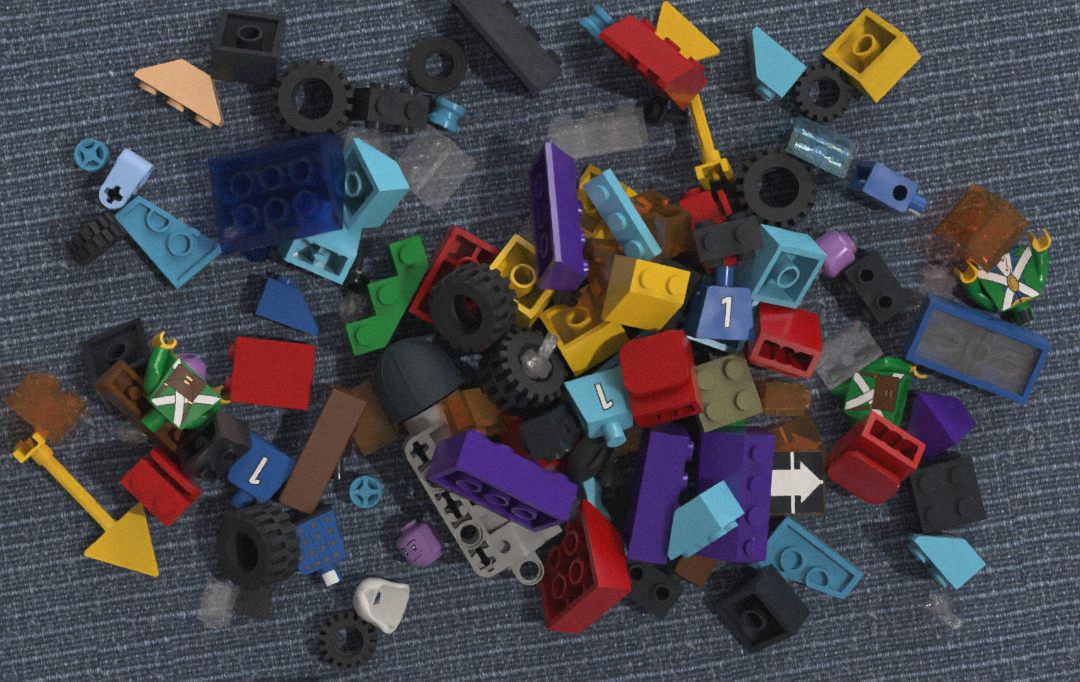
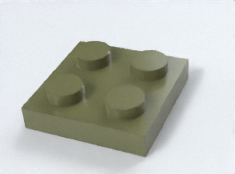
[695,350,764,434]

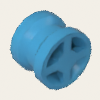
[578,5,615,45]
[427,96,466,133]
[74,139,110,172]
[349,475,383,508]

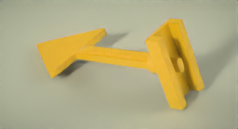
[655,1,736,191]
[13,422,159,577]

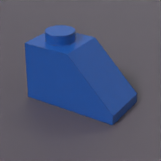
[255,274,321,336]

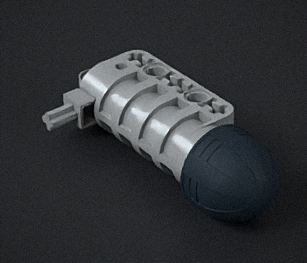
[374,338,580,585]

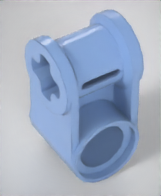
[99,148,154,212]

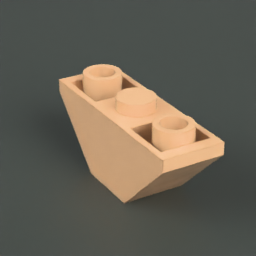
[134,59,224,129]

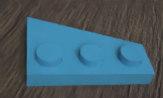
[114,195,227,291]
[747,514,864,600]

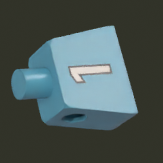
[564,366,633,447]

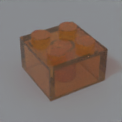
[932,183,1030,273]
[5,371,90,445]

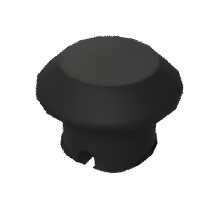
[553,289,581,308]

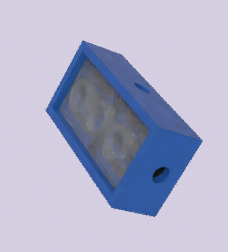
[901,291,1052,405]

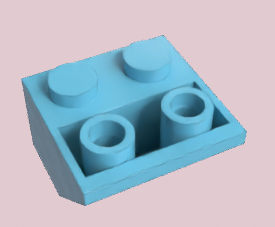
[278,192,362,285]
[668,480,745,560]
[905,531,986,590]

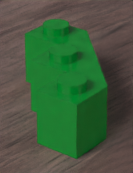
[341,235,429,358]

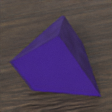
[907,392,976,462]

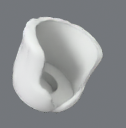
[353,577,410,634]

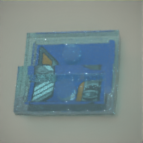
[785,115,857,179]

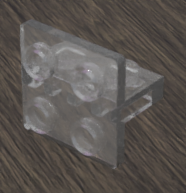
[396,124,477,212]

